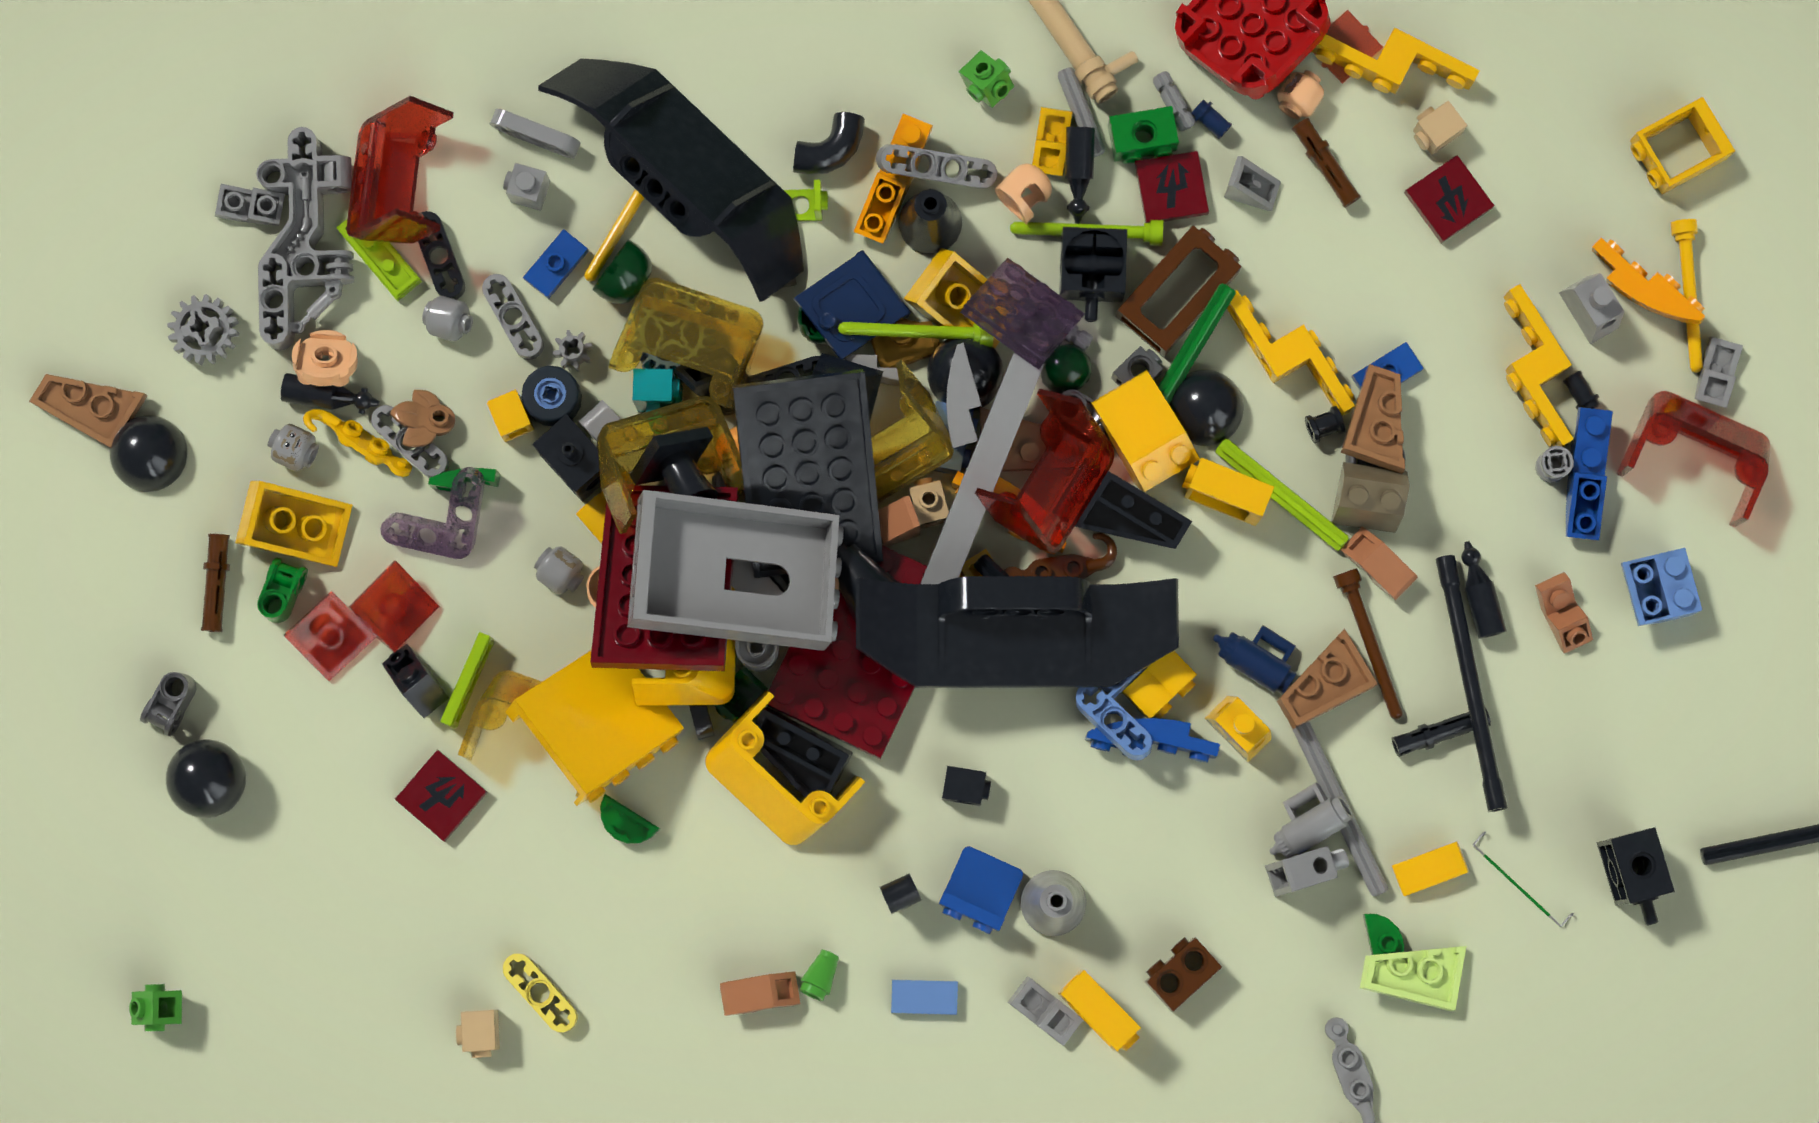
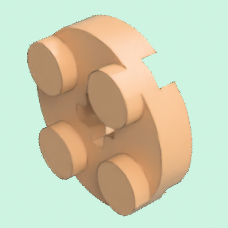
[292,330,358,387]

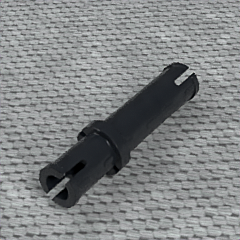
[1391,708,1491,757]

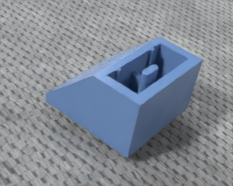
[1621,548,1702,626]

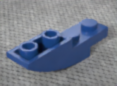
[1566,407,1613,540]
[1085,718,1220,763]

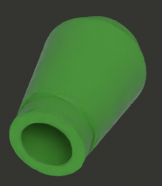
[799,949,839,1001]

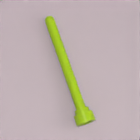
[1010,220,1163,246]
[838,321,994,347]

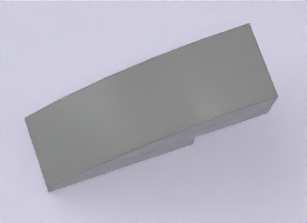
[946,343,981,448]

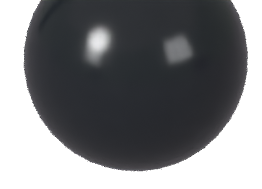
[927,339,1004,410]
[1169,370,1244,446]
[110,415,187,492]
[166,739,246,818]

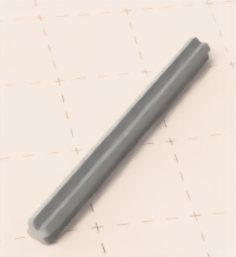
[1290,722,1388,896]

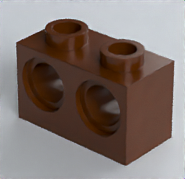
[1145,937,1222,1012]

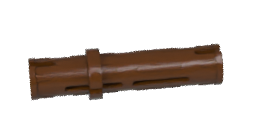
[1292,118,1361,208]
[201,534,230,632]

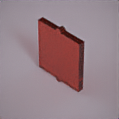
[1313,10,1383,84]

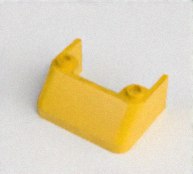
[632,587,736,706]
[705,690,865,845]

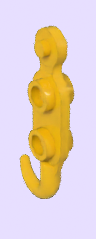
[303,409,412,477]

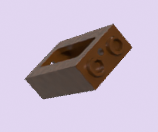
[1116,225,1242,358]

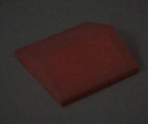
[349,560,440,652]
[284,591,376,681]

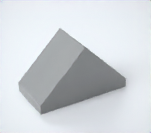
[1224,156,1281,211]

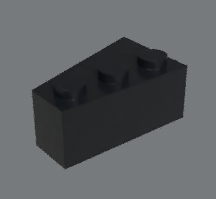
[755,706,853,797]

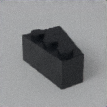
[1075,471,1192,549]

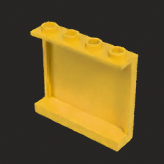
[505,651,684,806]

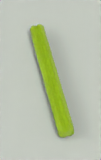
[1215,439,1349,551]

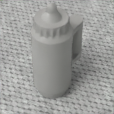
[1270,782,1353,858]

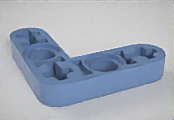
[1076,666,1152,760]

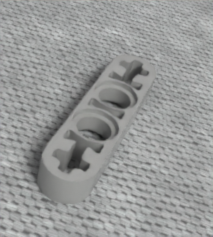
[876,144,997,188]

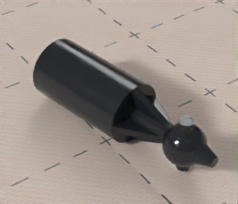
[1065,127,1095,224]
[281,373,380,414]
[1461,541,1507,639]

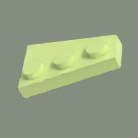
[1360,946,1467,1011]

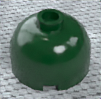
[593,239,653,304]

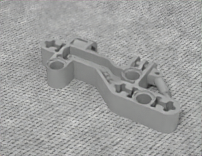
[256,127,354,351]

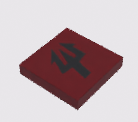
[1135,151,1209,223]
[1404,155,1495,244]
[395,749,488,842]

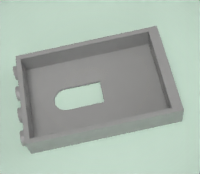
[627,490,844,651]

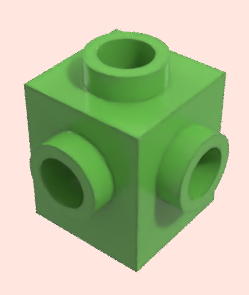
[958,50,1015,108]
[129,984,182,1031]

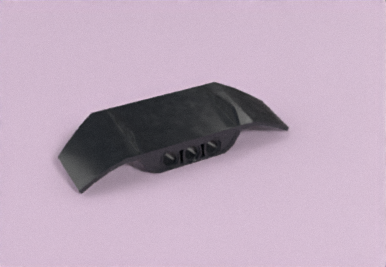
[538,58,804,302]
[856,576,1179,688]

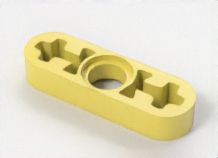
[503,954,578,1032]

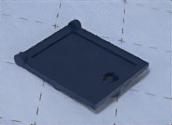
[794,250,912,359]

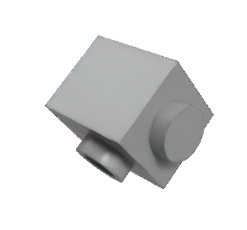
[503,163,550,211]

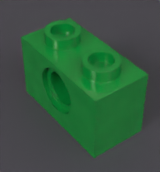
[1108,106,1179,164]

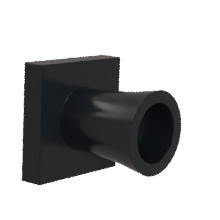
[630,427,718,499]

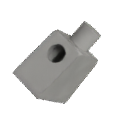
[1559,273,1624,344]
[1265,846,1349,897]

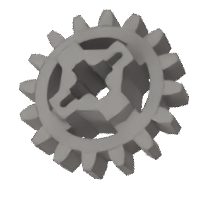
[167,294,240,365]

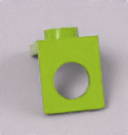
[784,179,828,221]

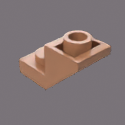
[1340,526,1418,600]
[1535,572,1593,654]
[720,971,801,1016]

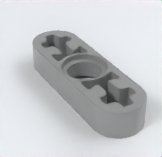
[490,109,581,158]
[482,274,544,360]
[371,405,449,478]

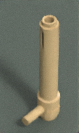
[1028,0,1138,104]

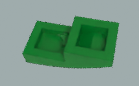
[428,468,501,494]

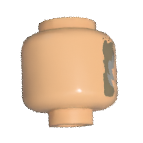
[1277,70,1324,120]

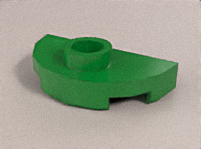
[600,794,660,844]
[1363,914,1404,955]

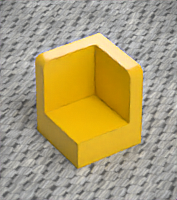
[487,389,535,442]

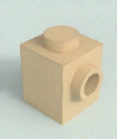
[1413,100,1468,155]
[909,477,949,529]
[456,1010,500,1058]

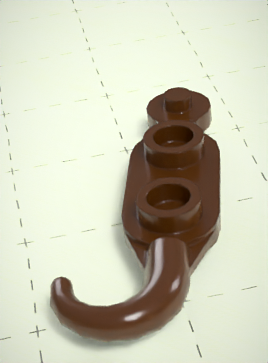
[1004,533,1117,579]

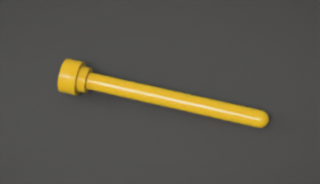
[584,189,644,282]
[1671,219,1703,373]

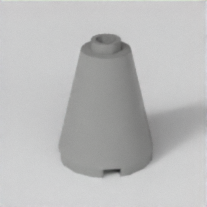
[1021,870,1086,936]

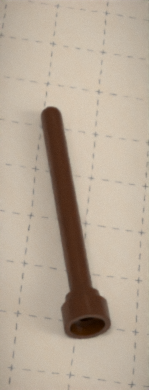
[1333,568,1403,720]

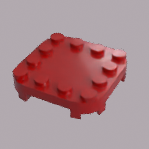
[1175,0,1331,100]

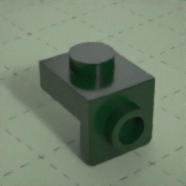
[714,666,768,723]

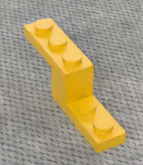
[1311,27,1480,94]
[1504,284,1574,447]
[1227,290,1355,417]

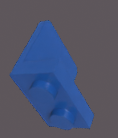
[939,846,1023,934]

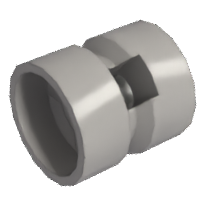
[735,640,779,672]

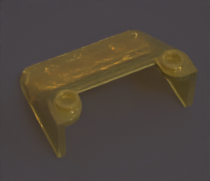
[608,278,764,409]

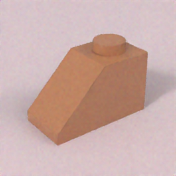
[878,495,920,547]

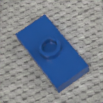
[523,229,589,299]
[1351,342,1424,390]

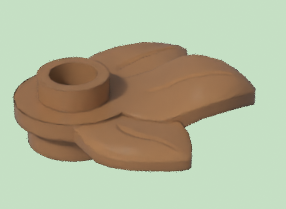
[390,390,455,447]

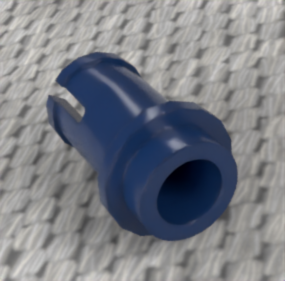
[1191,99,1232,139]

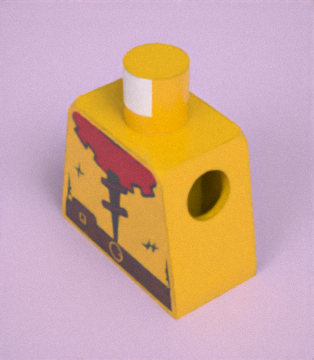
[1204,696,1271,762]

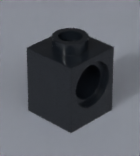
[942,766,991,806]

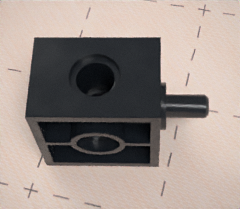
[1059,227,1128,322]
[532,414,616,502]
[1596,827,1675,926]

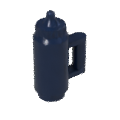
[1213,625,1297,695]

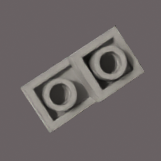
[215,184,285,226]

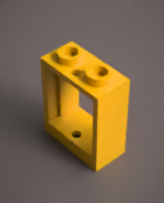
[1630,97,1735,195]
[1182,457,1274,527]
[1058,970,1141,1051]

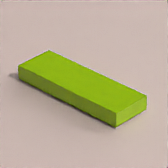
[336,208,422,302]
[440,632,495,729]

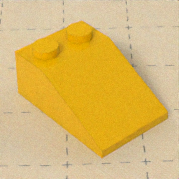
[904,248,1024,348]
[1091,370,1200,492]
[235,481,353,567]

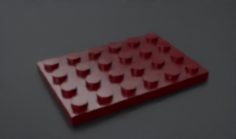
[590,484,739,671]
[766,545,927,760]

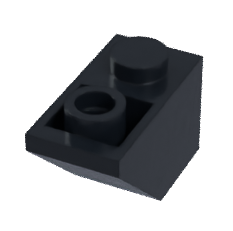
[382,644,449,718]

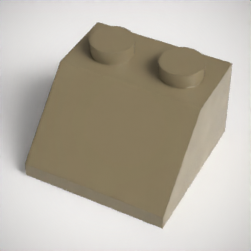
[1331,462,1410,533]

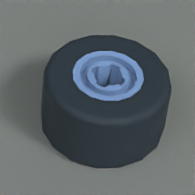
[521,366,582,426]

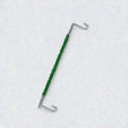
[1472,831,1574,927]

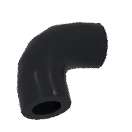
[793,112,865,174]

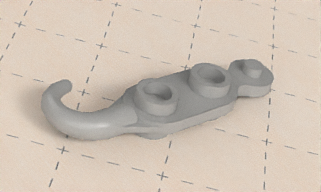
[1325,1017,1375,1123]

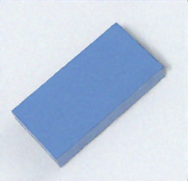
[891,980,958,1015]

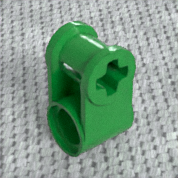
[257,557,308,623]

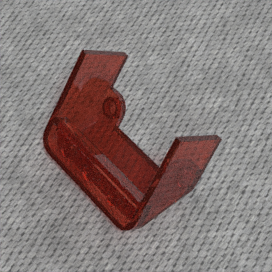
[346,96,454,244]
[975,389,1114,553]
[1617,391,1771,527]

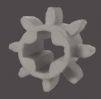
[553,330,594,371]

